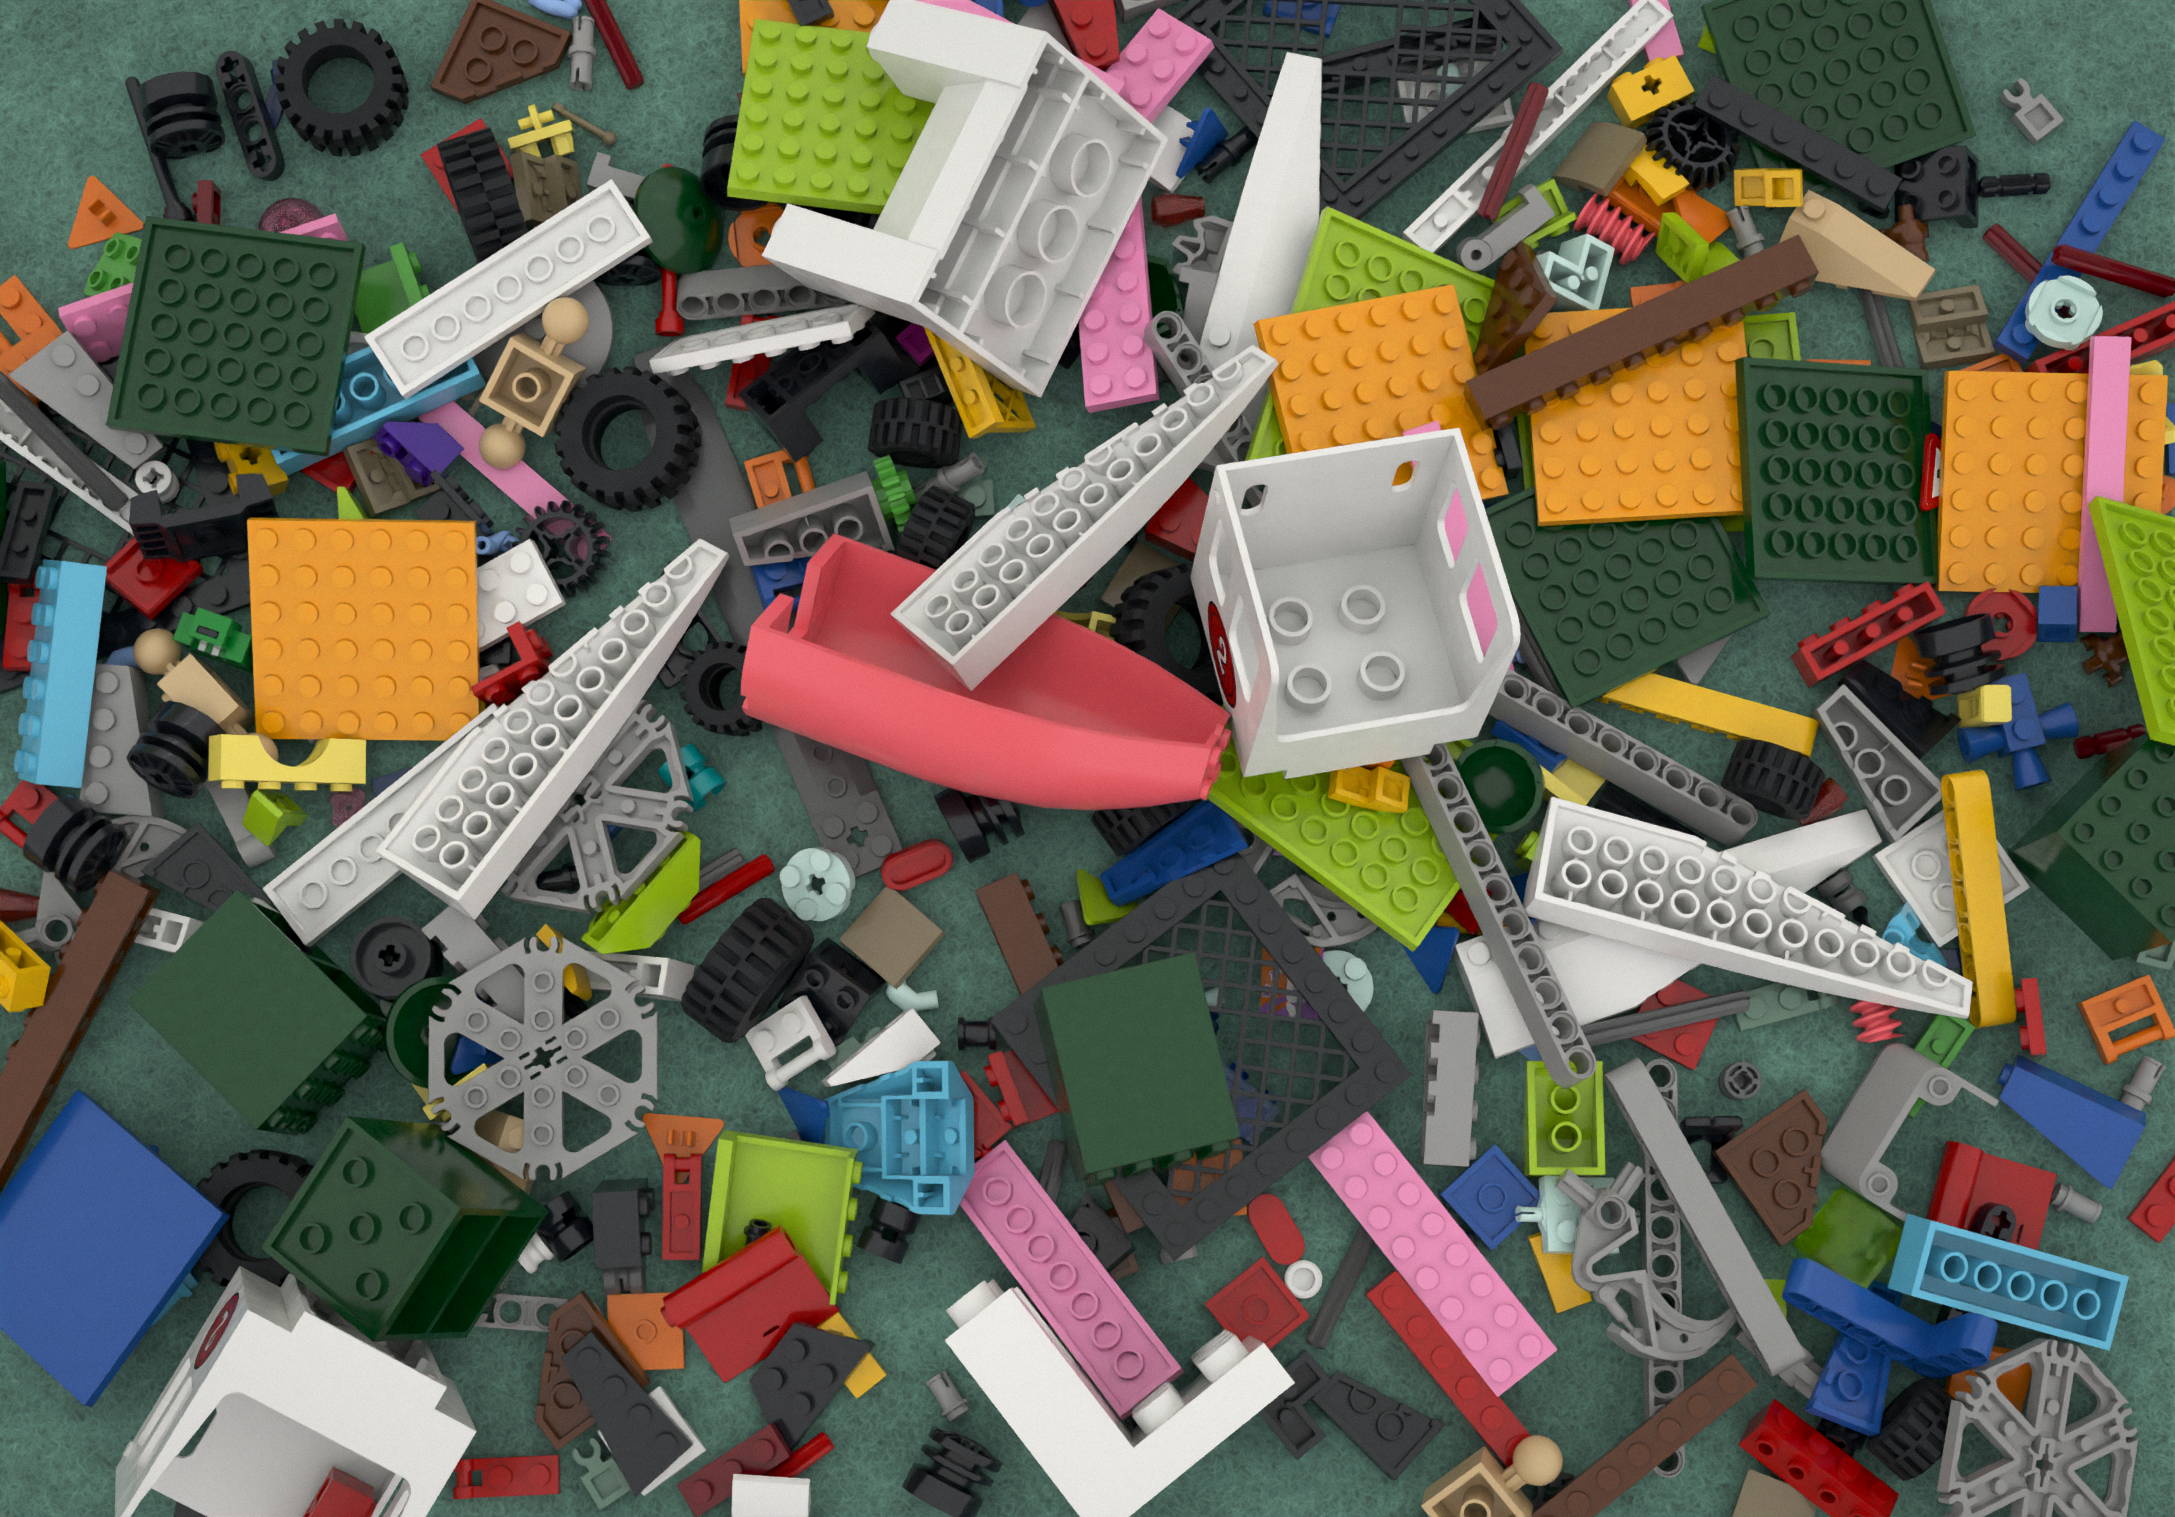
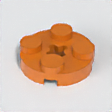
[728,202,784,267]

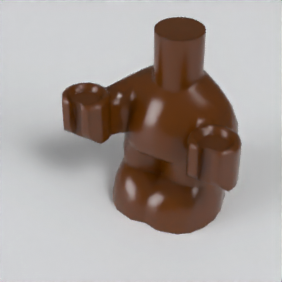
[1878,204,1930,263]
[2080,629,2129,687]

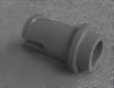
[1058,900,1095,949]

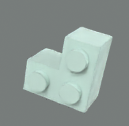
[1536,234,1615,312]

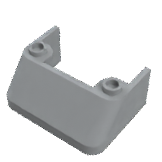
[1820,1042,1999,1222]

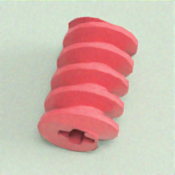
[1573,193,1656,266]
[1849,1000,1905,1043]

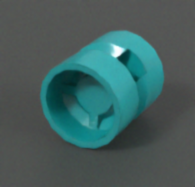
[657,743,727,813]

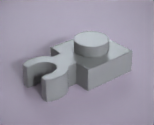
[1999,78,2064,146]

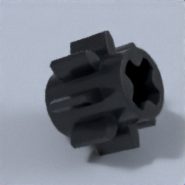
[1816,1418,1867,1457]

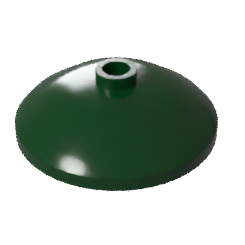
[633,167,724,275]
[384,976,477,1089]

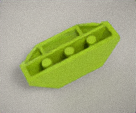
[581,830,701,954]

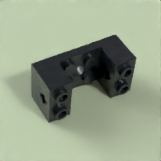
[738,320,909,463]

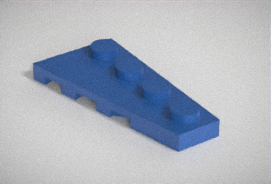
[1100,799,1249,907]
[1804,1278,1902,1437]

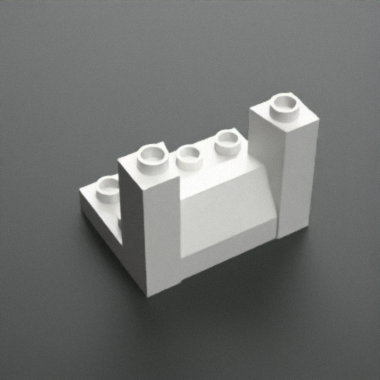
[762,0,1168,398]
[945,1279,1295,1517]

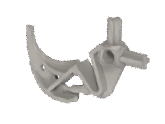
[15,815,188,966]
[1236,820,1379,950]
[1555,1162,1736,1362]

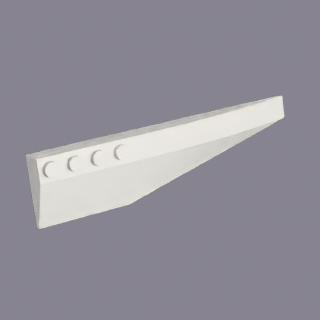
[1196,52,1322,473]
[890,345,1278,691]
[375,539,730,921]
[1523,797,1973,1019]
[1454,809,1882,1059]

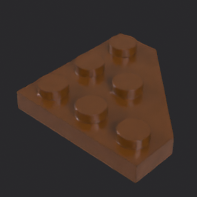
[430,0,572,104]
[1473,241,1558,375]
[1712,1089,1827,1247]
[535,1290,651,1451]

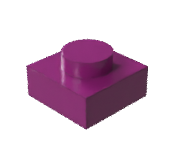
[895,323,935,367]

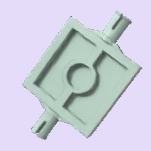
[1515,1176,1641,1255]

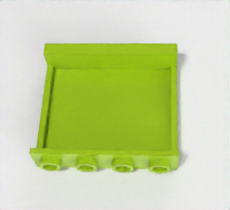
[702,1130,863,1305]

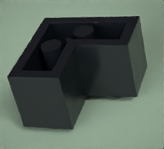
[591,1178,655,1269]
[1258,1349,1331,1460]

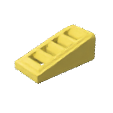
[1957,685,2012,728]

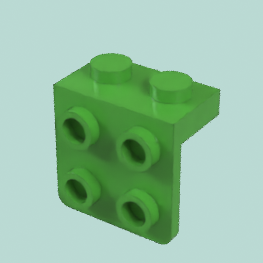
[84,232,142,297]
[355,242,432,333]

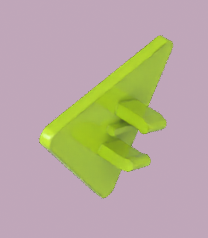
[1076,869,1139,926]

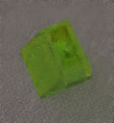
[1792,1187,1903,1289]

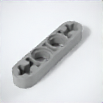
[474,1293,604,1332]

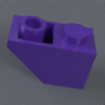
[372,421,464,487]

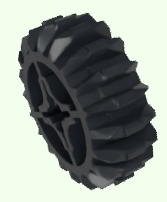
[1645,98,1740,193]
[512,500,611,598]

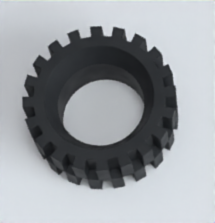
[275,19,409,157]
[437,127,528,264]

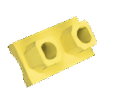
[507,104,575,158]

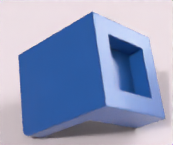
[2037,586,2077,643]

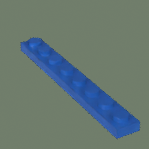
[1992,120,2165,365]

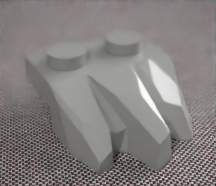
[1171,215,1234,276]

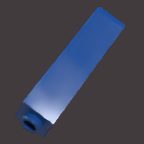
[1996,1054,2146,1189]

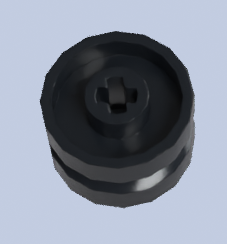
[350,916,443,1004]

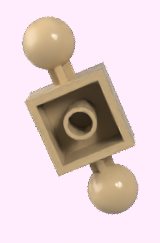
[479,297,589,469]
[133,628,279,762]
[1421,1435,1563,1517]

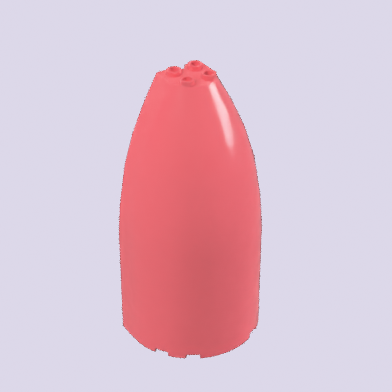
[741,533,1232,811]

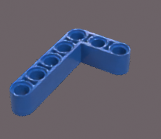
[1782,1258,1998,1379]

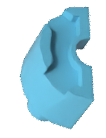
[1882,901,1948,968]

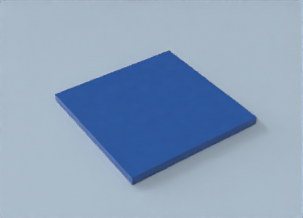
[0,1089,230,1407]

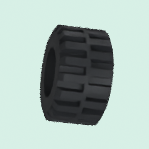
[868,397,963,468]
[895,485,975,570]
[680,641,763,737]
[1721,739,1826,820]
[1091,801,1192,857]
[1866,1377,1957,1481]

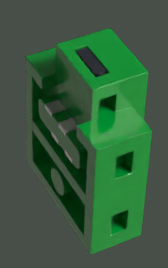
[173,607,253,673]

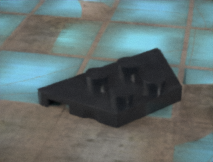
[749,1321,876,1451]

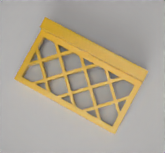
[923,326,1037,438]

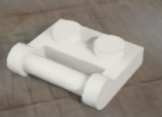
[745,995,836,1091]

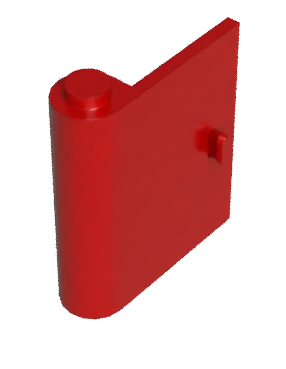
[1926,1141,2057,1250]
[660,1225,839,1383]

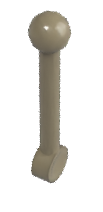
[551,102,617,146]

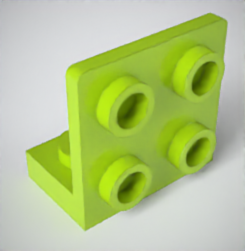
[1655,212,1739,284]

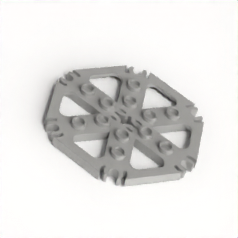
[501,700,694,914]
[428,937,659,1180]
[1937,1338,2138,1517]

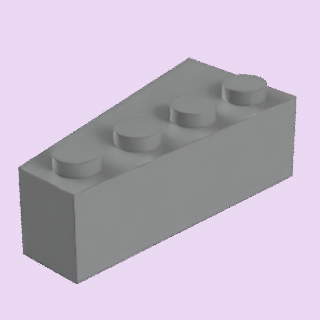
[8,330,168,470]
[729,471,895,566]
[80,664,165,817]
[1811,684,1942,844]
[421,905,524,1024]
[1420,1010,1480,1168]

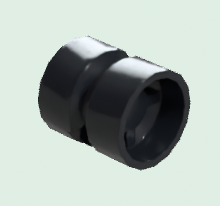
[537,1191,594,1263]
[857,1197,921,1264]

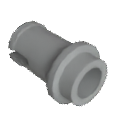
[2050,1183,2102,1225]
[926,1370,969,1422]

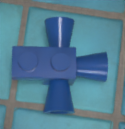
[1958,672,2079,791]

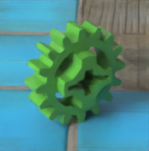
[871,455,917,535]

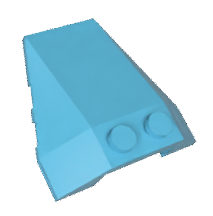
[824,1061,975,1215]

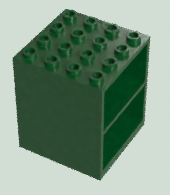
[2007,732,2175,960]
[127,889,386,1136]
[1033,952,1241,1188]
[261,1116,549,1342]

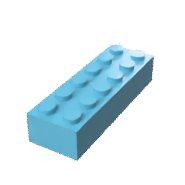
[270,346,487,475]
[14,559,107,788]
[1888,1214,2129,1351]

